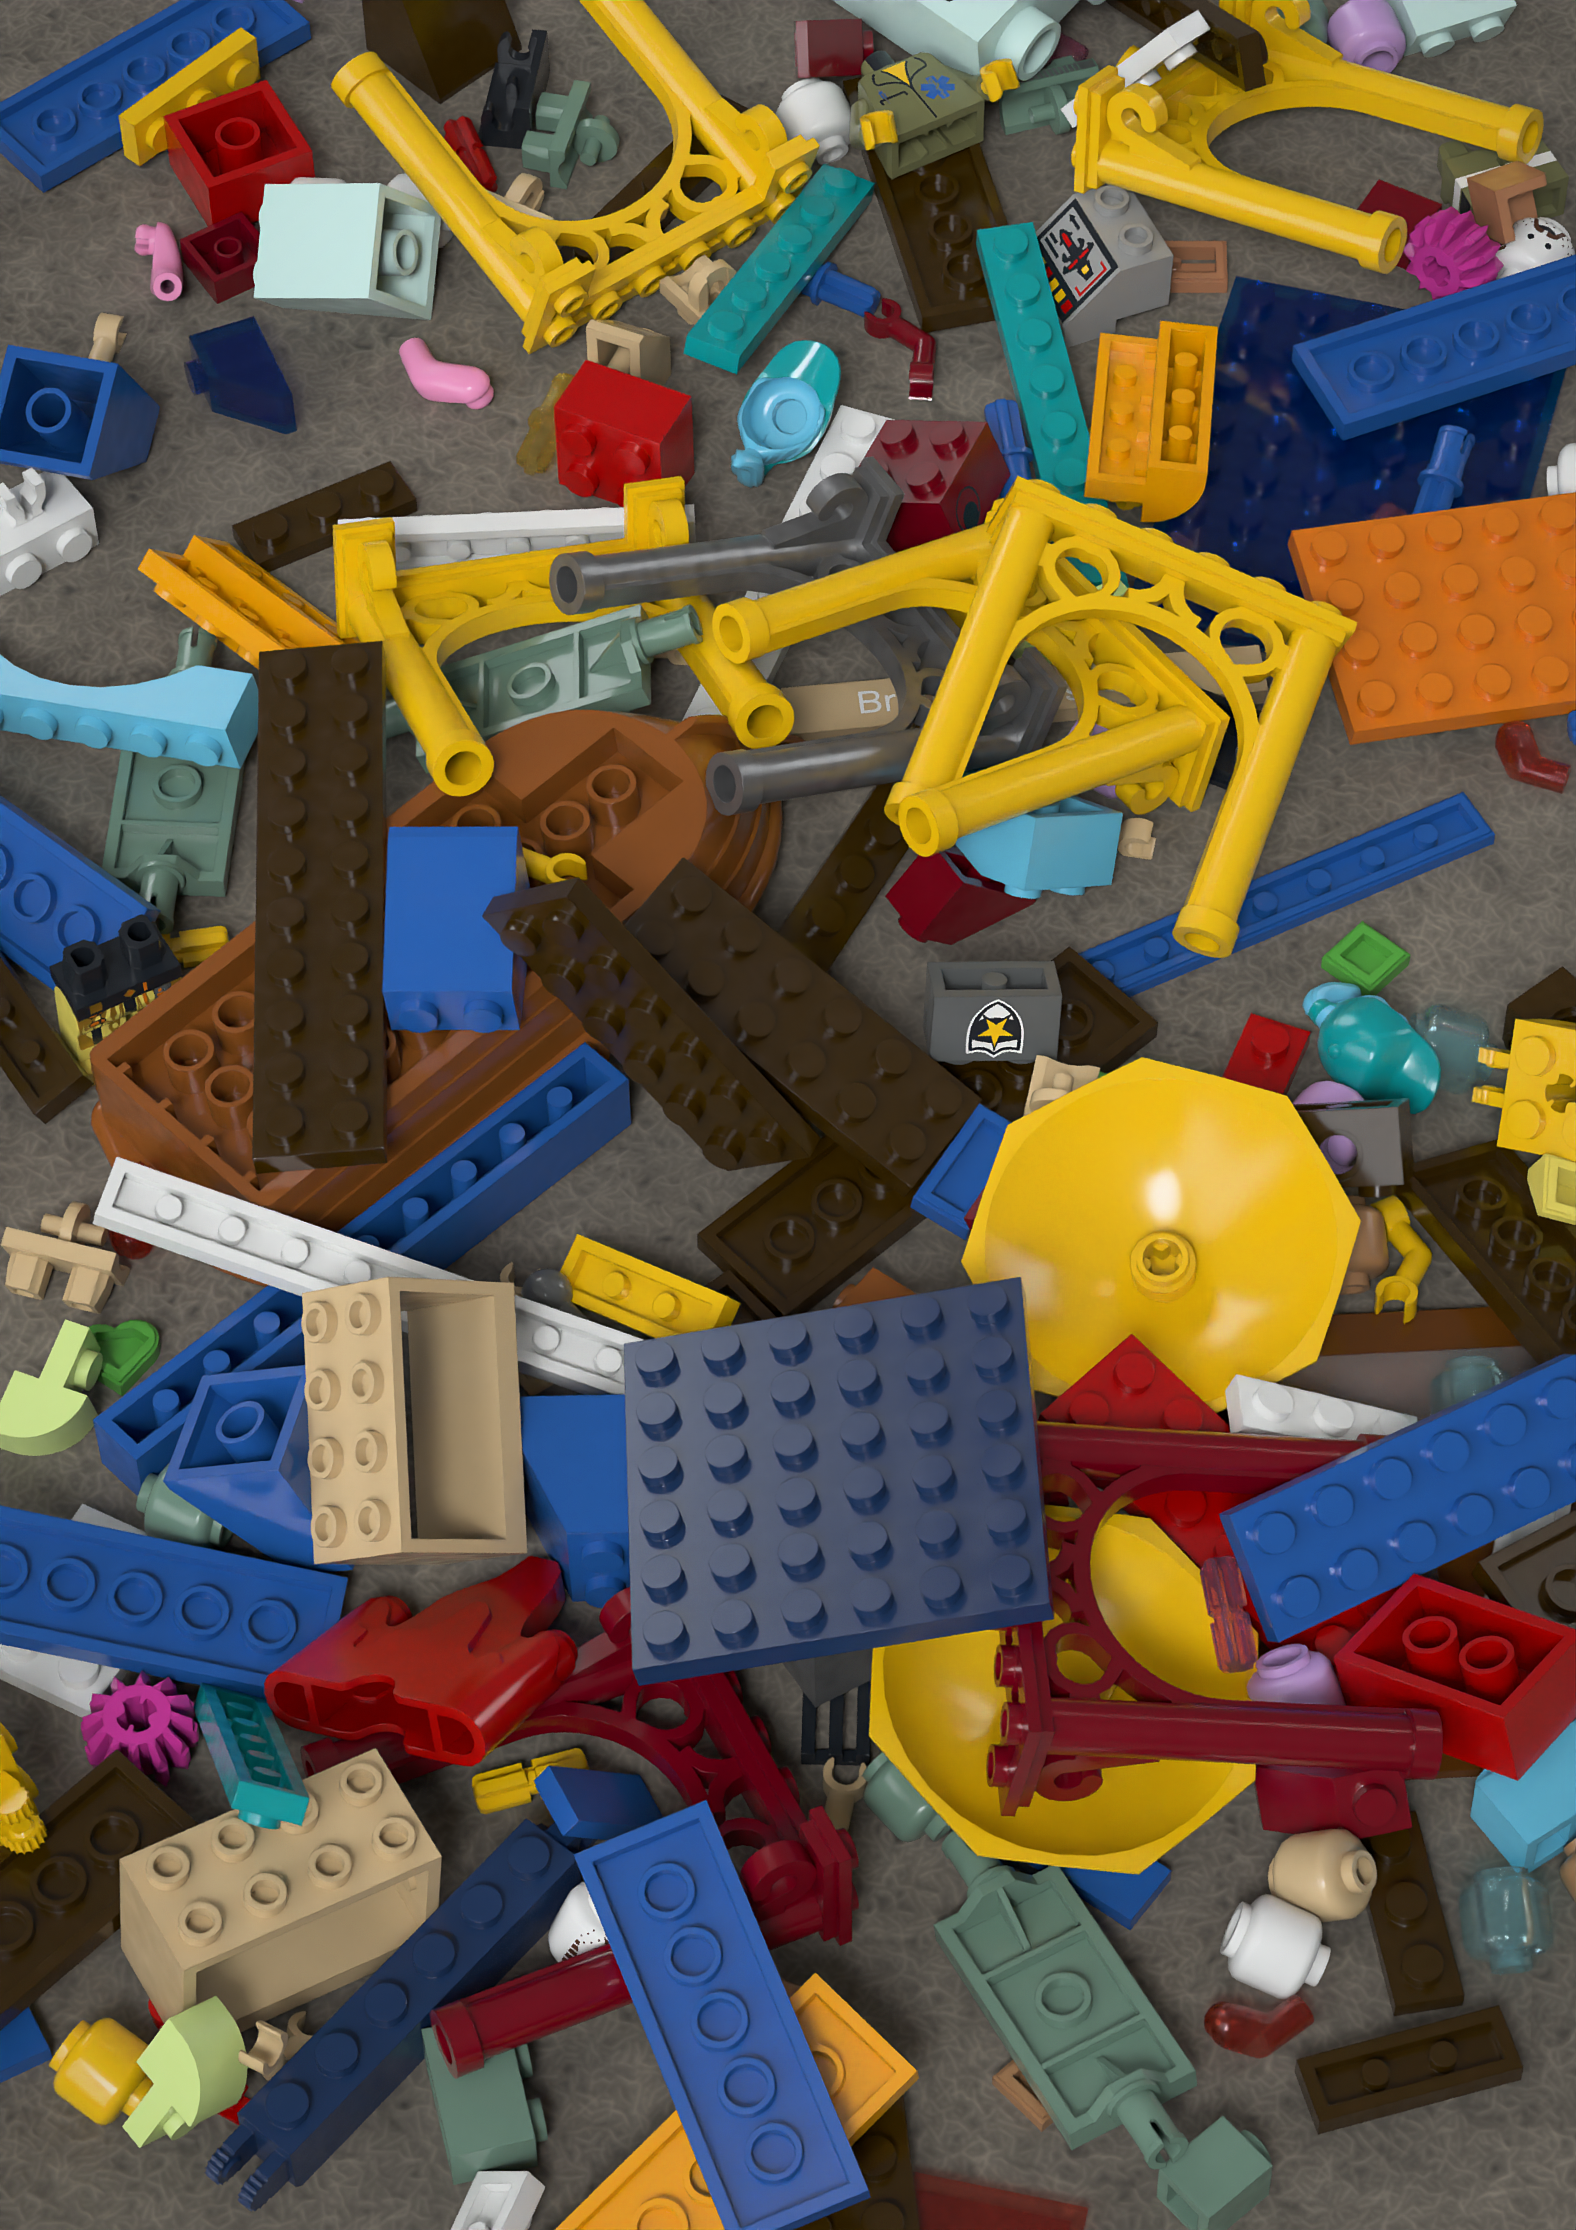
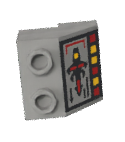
[1036,184,1174,348]

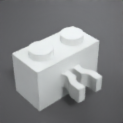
[0,467,99,596]

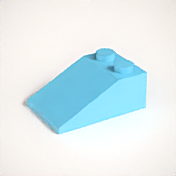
[955,768,1123,899]

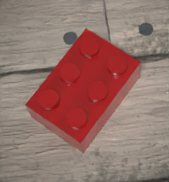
[1334,1573,1576,1781]

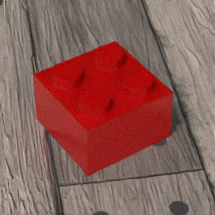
[163,79,315,226]
[554,360,695,507]

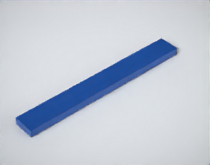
[1078,792,1495,997]

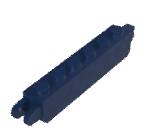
[205,1818,598,2212]

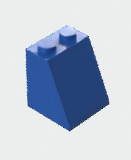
[0,345,160,480]
[382,827,530,1033]
[163,1365,354,1573]
[520,1394,630,1608]

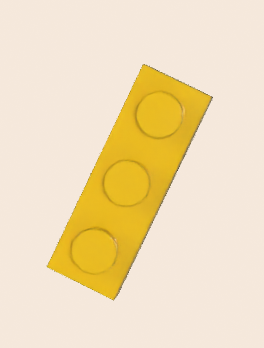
[118,27,261,167]
[560,1234,740,1338]

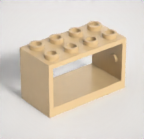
[301,1277,527,1565]
[119,1748,442,2032]

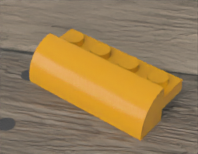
[1084,320,1218,522]
[138,535,361,670]

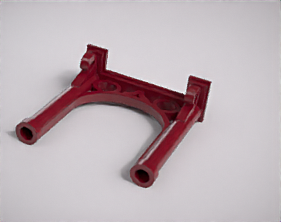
[986,1421,1443,1816]
[300,1587,859,2079]

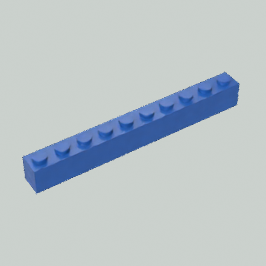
[93,1042,631,1496]

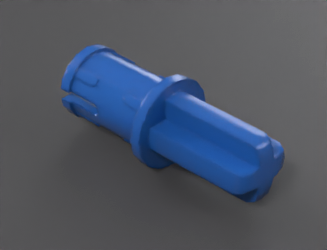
[801,262,881,317]
[984,398,1034,499]
[1412,425,1476,514]

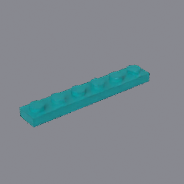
[683,164,875,374]
[194,1683,310,1829]

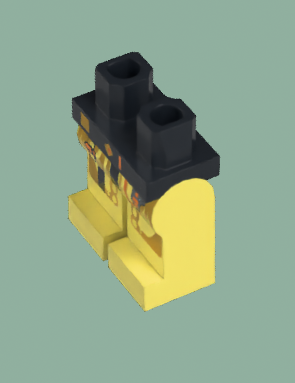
[49,914,183,1085]

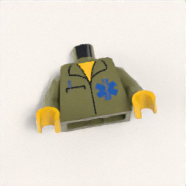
[849,51,1020,179]

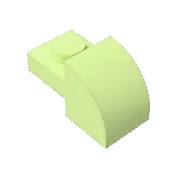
[0,1319,103,1456]
[122,1996,248,2148]

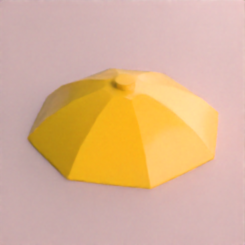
[961,1057,1361,1414]
[869,1505,1258,1875]

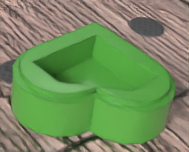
[88,1320,161,1396]

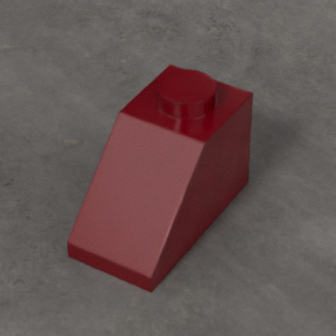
[794,18,874,78]
[885,847,1037,945]
[1254,1764,1412,1839]

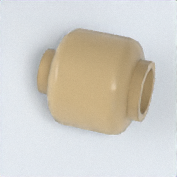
[1268,1829,1377,1923]

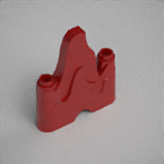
[264,1556,578,1766]

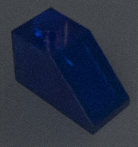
[184,316,297,434]

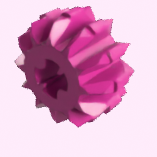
[1403,206,1504,300]
[81,1670,200,1787]

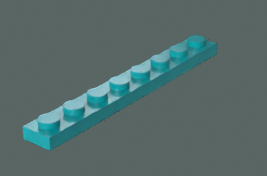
[976,222,1130,588]

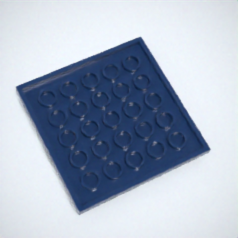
[624,1277,1054,1686]

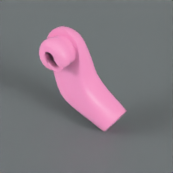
[135,222,183,301]
[399,338,494,410]

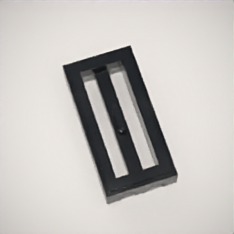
[801,1680,871,1766]

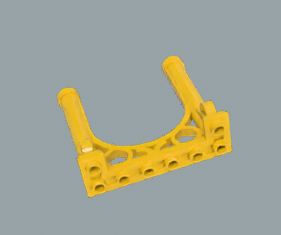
[331,0,820,355]
[1071,0,1544,274]
[333,476,794,797]
[884,476,1358,958]
[712,498,1230,857]

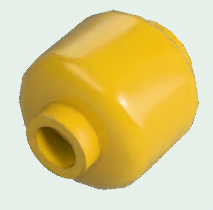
[49,2017,154,2126]

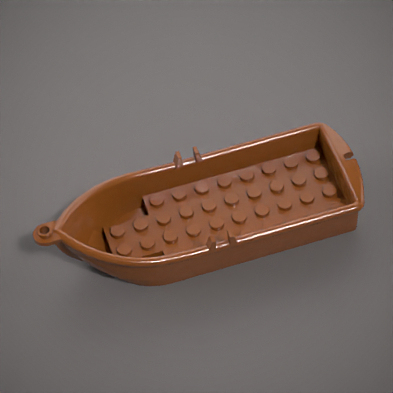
[90,710,805,1287]

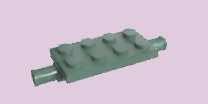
[386,604,703,774]
[102,627,246,935]
[933,1830,1197,2170]

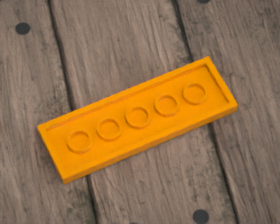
[555,1973,919,2230]

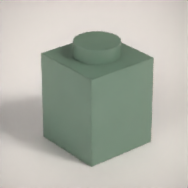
[1156,2116,1273,2230]

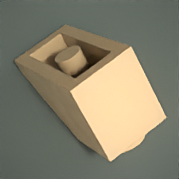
[586,319,671,386]

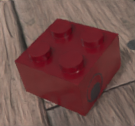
[858,419,1011,553]

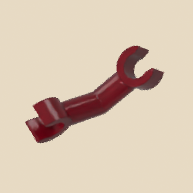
[864,298,937,401]

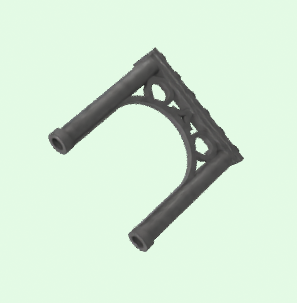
[549,457,1068,816]

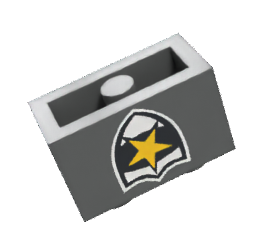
[923,961,1062,1065]

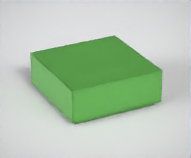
[1321,921,1410,996]

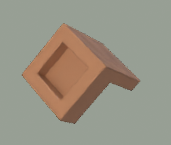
[1467,161,1547,245]

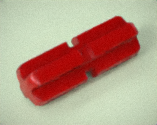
[443,116,498,193]

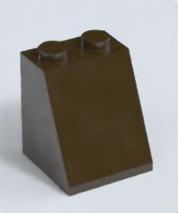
[362,0,522,104]

